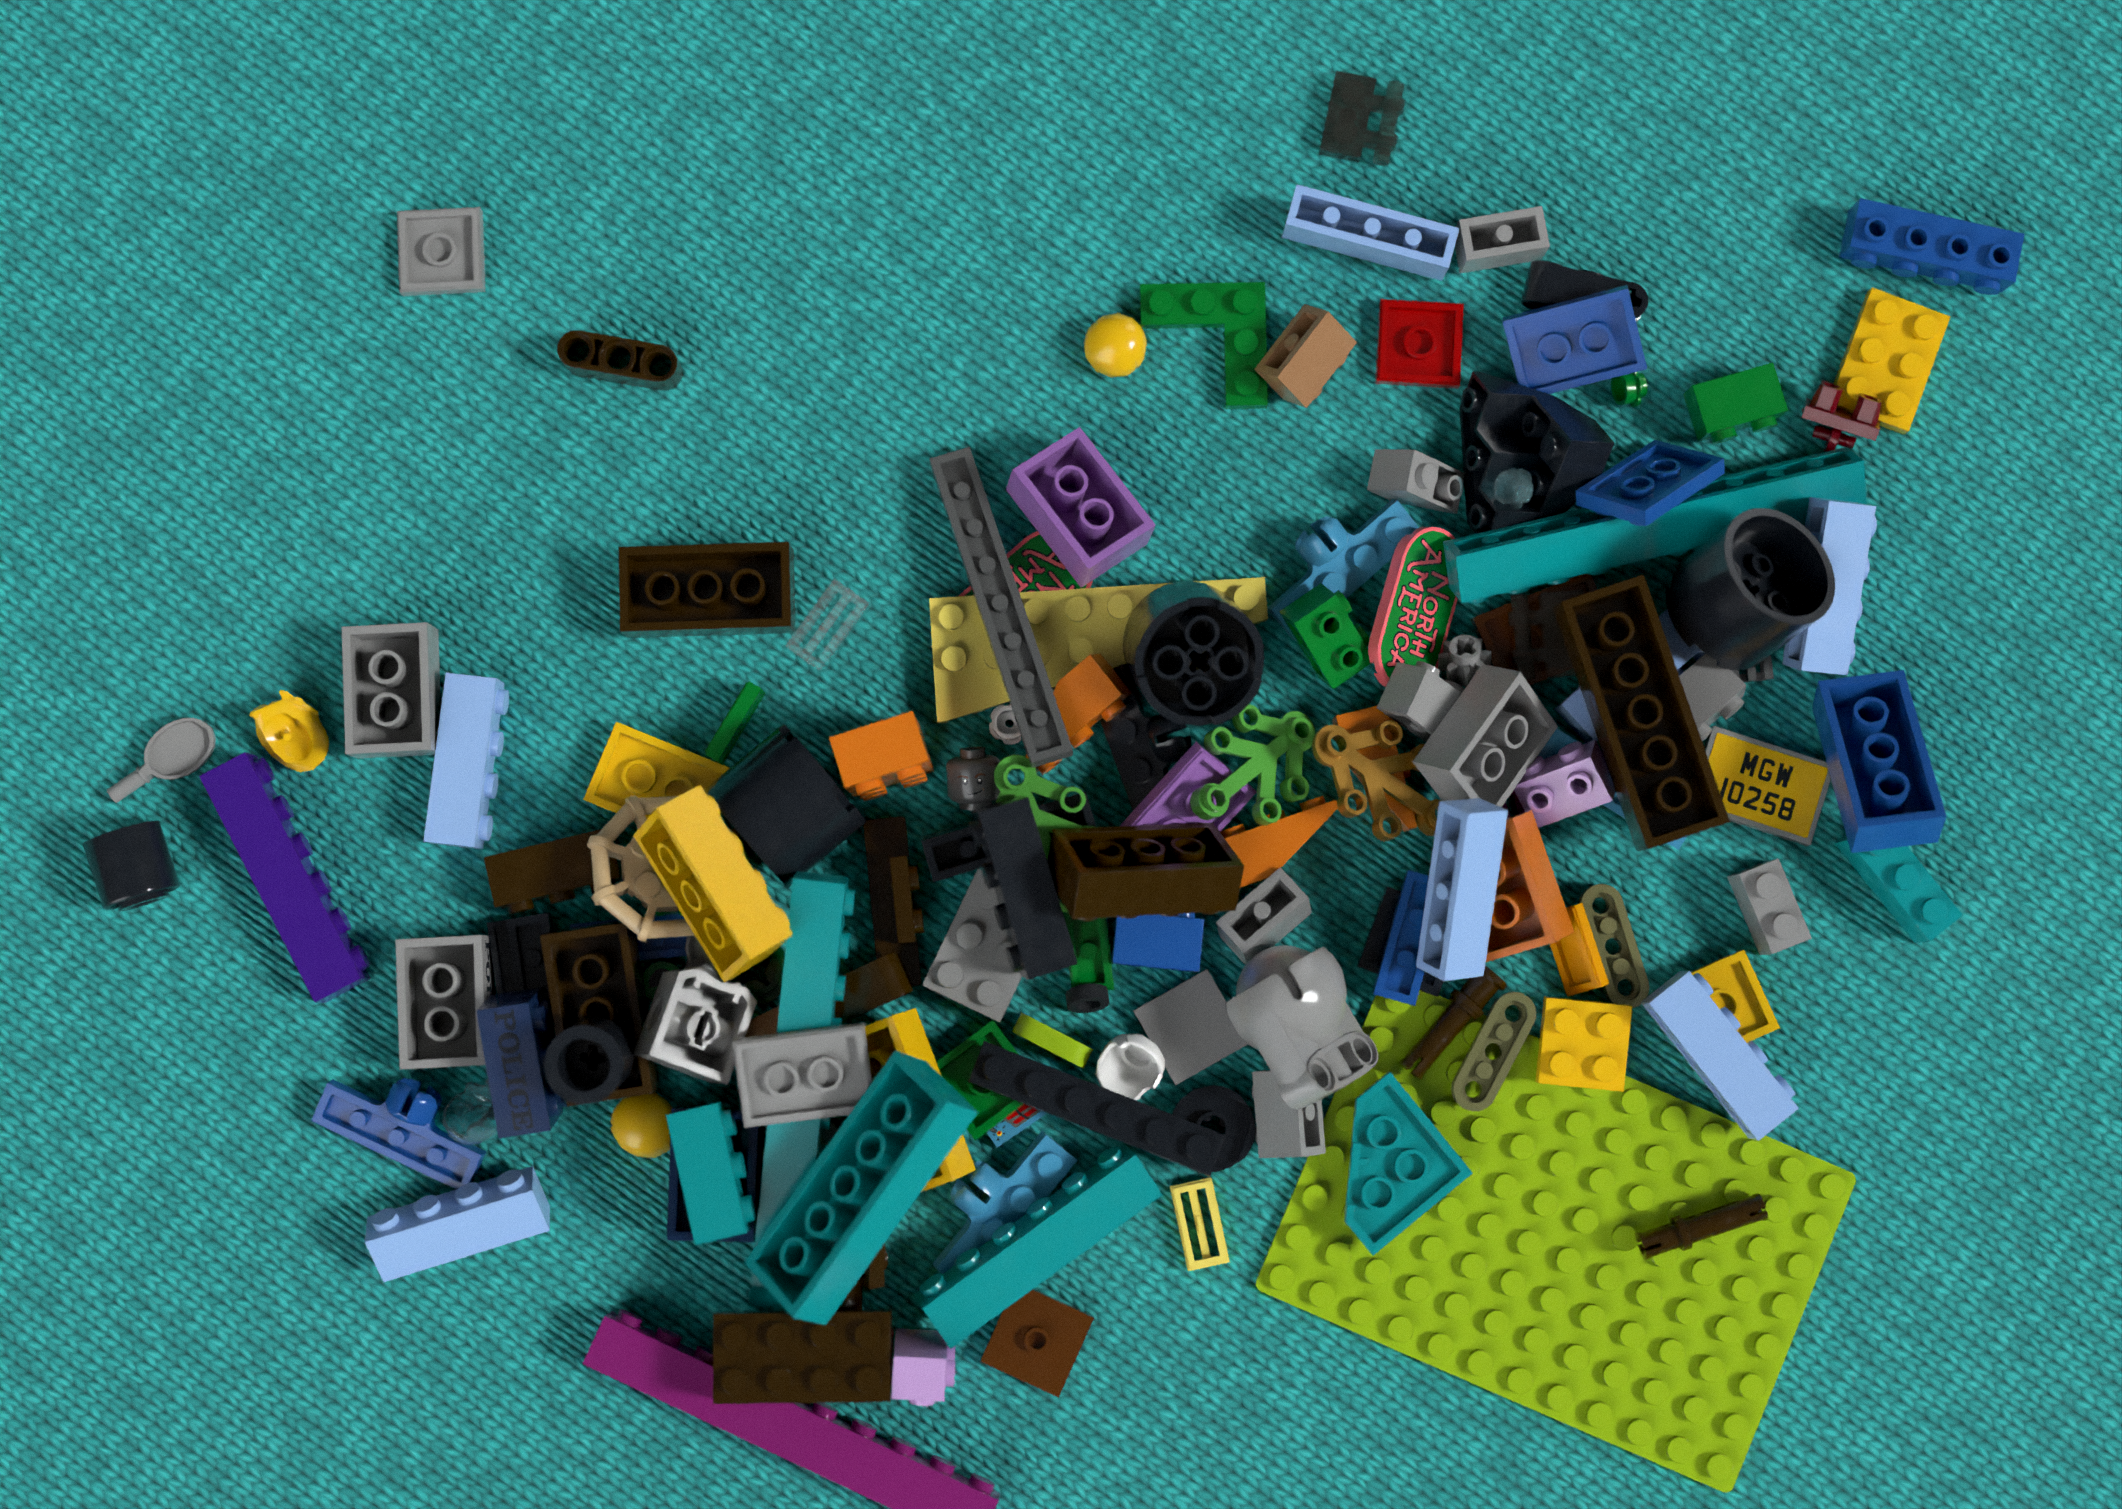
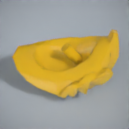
[249,690,329,772]

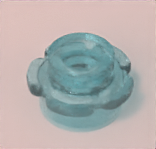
[1494,468,1533,510]

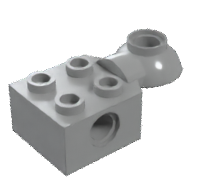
[633,936,757,1084]

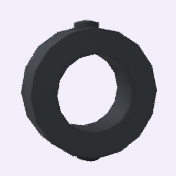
[1065,984,1109,1013]

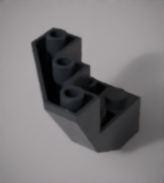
[1459,371,1615,534]

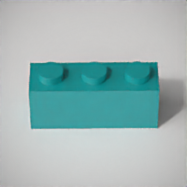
[1834,834,1963,943]
[666,1101,756,1245]

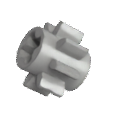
[1438,634,1491,687]

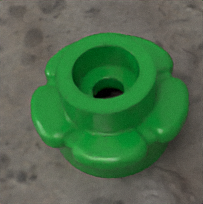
[1611,372,1648,407]

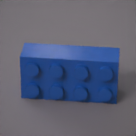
[1812,670,1947,853]

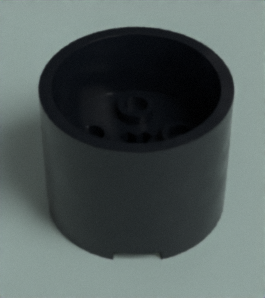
[1666,508,1835,670]
[1123,581,1264,725]
[704,723,867,888]

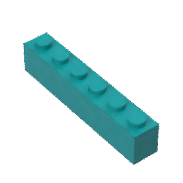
[914,1144,1163,1349]

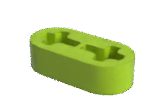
[1012,1012,1093,1069]

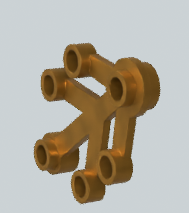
[1312,720,1442,841]

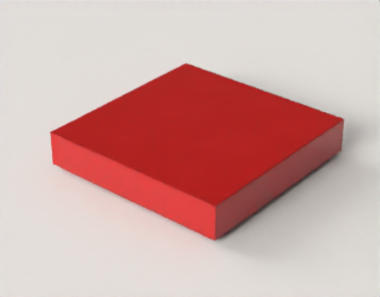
[1375,299,1464,389]

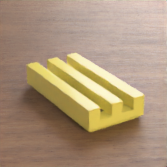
[1169,1177,1230,1271]

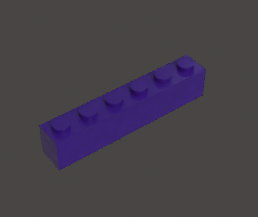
[199,752,371,1003]

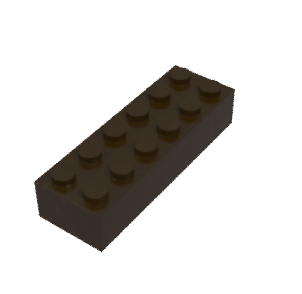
[1553,575,1730,852]

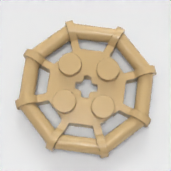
[587,795,740,942]

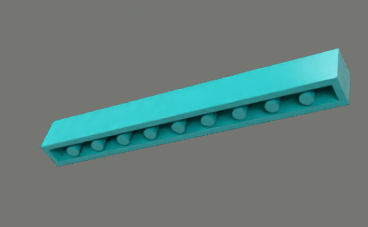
[1443,447,1867,604]
[748,871,855,1309]

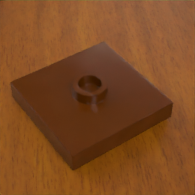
[980,1289,1094,1398]

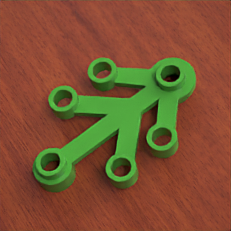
[1190,704,1315,826]
[994,754,1095,912]

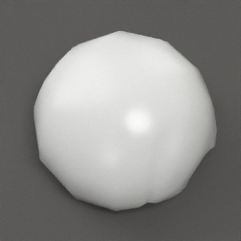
[1095,1034,1165,1101]

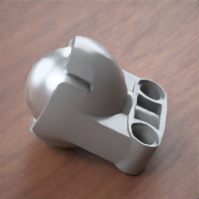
[1224,945,1379,1110]

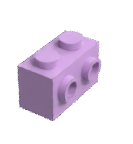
[1514,740,1616,828]
[891,1328,955,1406]

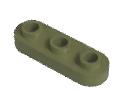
[1578,884,1649,1008]
[1451,992,1536,1111]

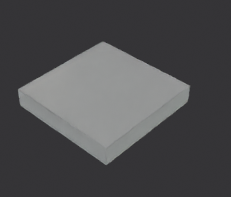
[397,207,486,296]
[1133,969,1248,1085]

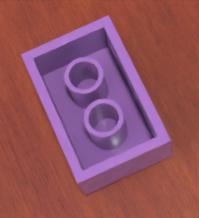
[1006,427,1156,588]

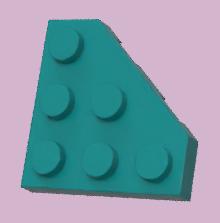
[1344,1071,1473,1256]

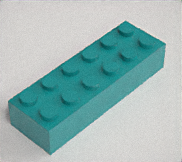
[744,1050,978,1325]

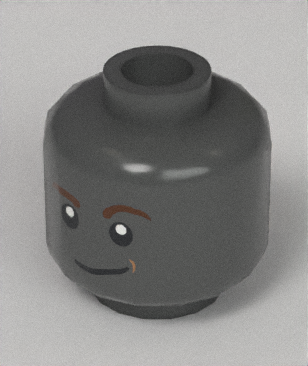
[946,746,1000,810]

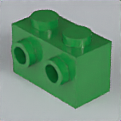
[1683,363,1788,444]
[1279,583,1371,689]

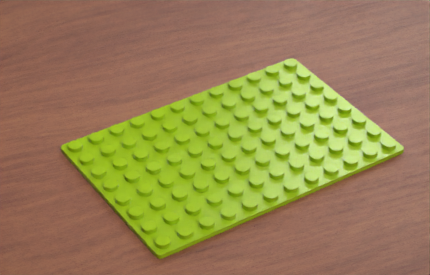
[1255,991,1856,1493]

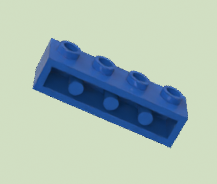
[1839,198,2025,295]

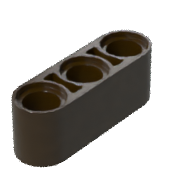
[557,330,683,391]
[834,952,913,1024]

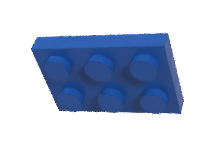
[1502,285,1647,394]
[1576,440,1725,526]

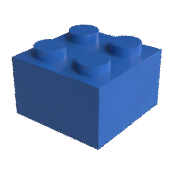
[1111,913,1204,972]

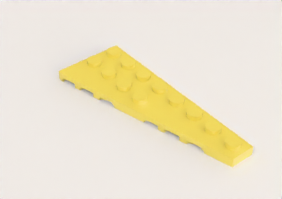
[929,577,1268,723]

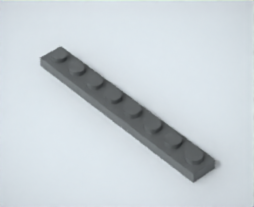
[930,447,1073,768]

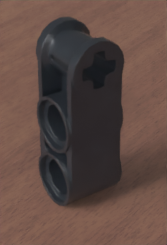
[1521,260,1648,323]

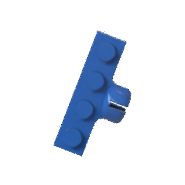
[311,1078,487,1189]

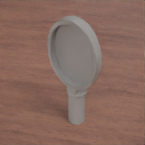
[107,718,216,803]

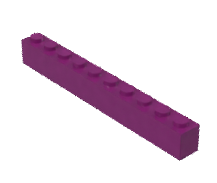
[582,1309,1000,1509]

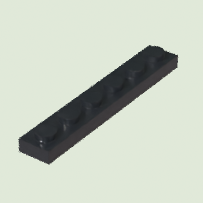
[968,1041,1225,1177]

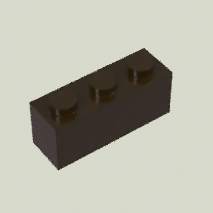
[484,829,622,914]

